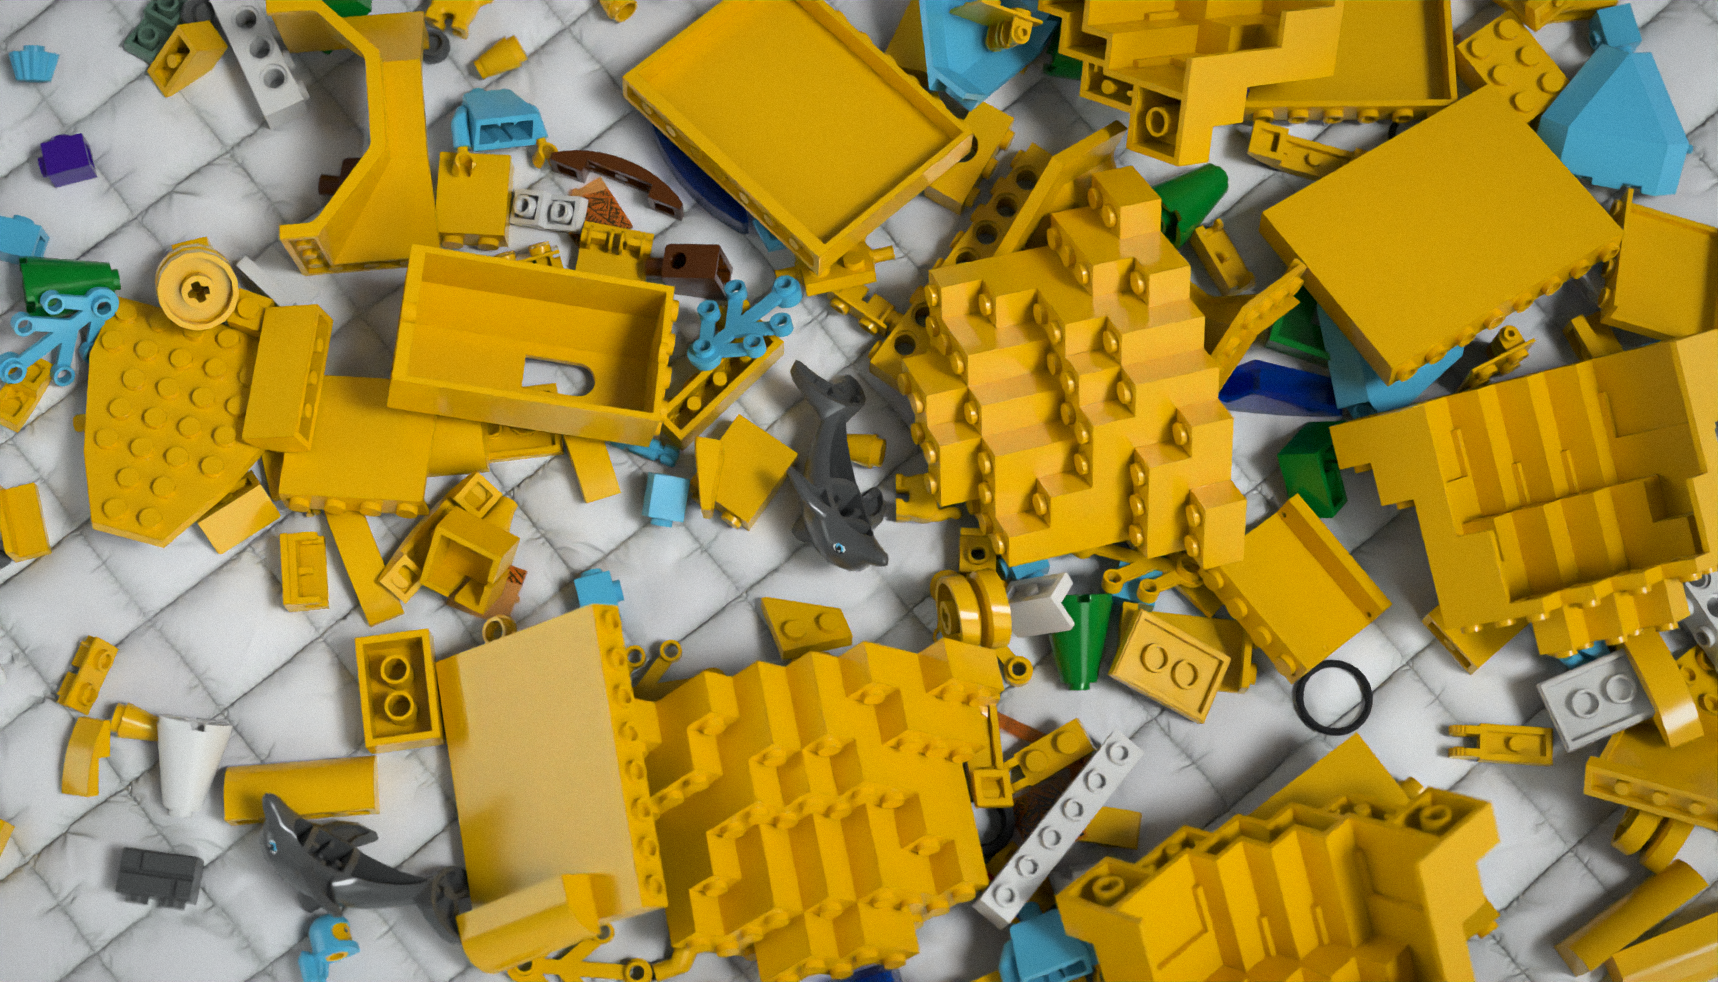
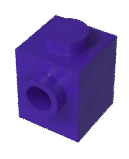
[38,133,97,188]

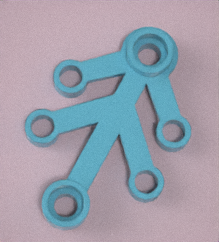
[687,275,802,371]
[0,287,119,386]

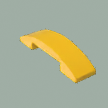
[1247,120,1369,181]
[378,470,503,604]
[324,511,405,627]
[1615,627,1704,750]
[964,693,1013,808]

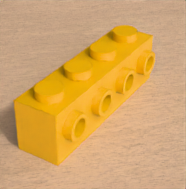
[661,319,784,451]

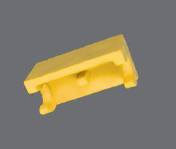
[1190,218,1256,296]
[280,532,330,612]

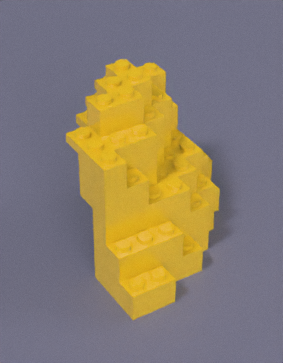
[1037,0,1345,167]
[897,165,1247,570]
[1329,328,1718,659]
[634,637,1004,982]
[1055,786,1500,982]

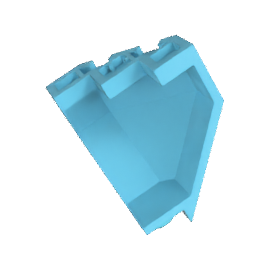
[919,0,1062,112]
[1537,43,1689,196]
[1317,304,1465,419]

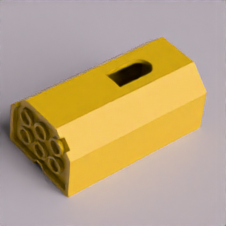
[386,244,679,447]

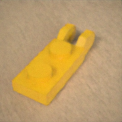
[1003,718,1096,796]
[1448,723,1553,767]

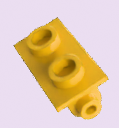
[827,285,898,338]
[56,635,119,716]

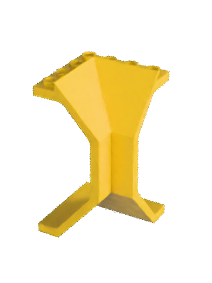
[266,0,442,276]
[993,120,1307,393]

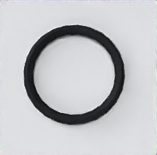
[1296,660,1373,736]

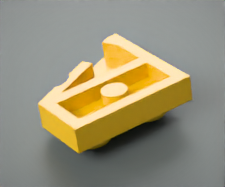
[761,597,853,660]

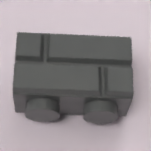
[115,847,204,910]

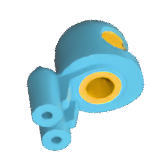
[298,914,360,982]

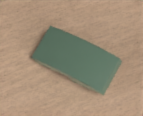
[124,0,187,64]

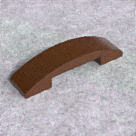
[550,150,684,221]

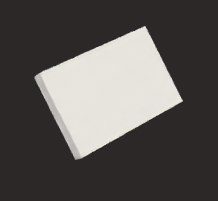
[1536,648,1655,753]

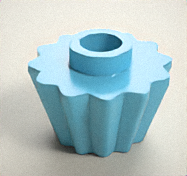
[9,45,59,83]

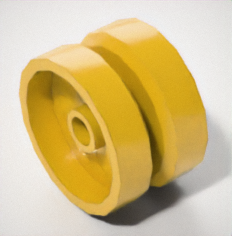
[154,243,239,331]
[936,568,1012,650]
[1610,807,1695,874]

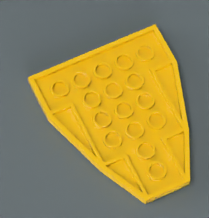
[84,296,266,548]

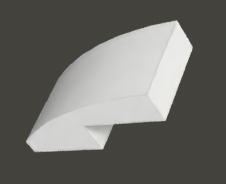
[509,189,589,234]

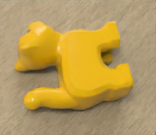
[424,0,493,39]
[896,473,962,524]

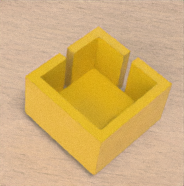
[419,506,521,615]

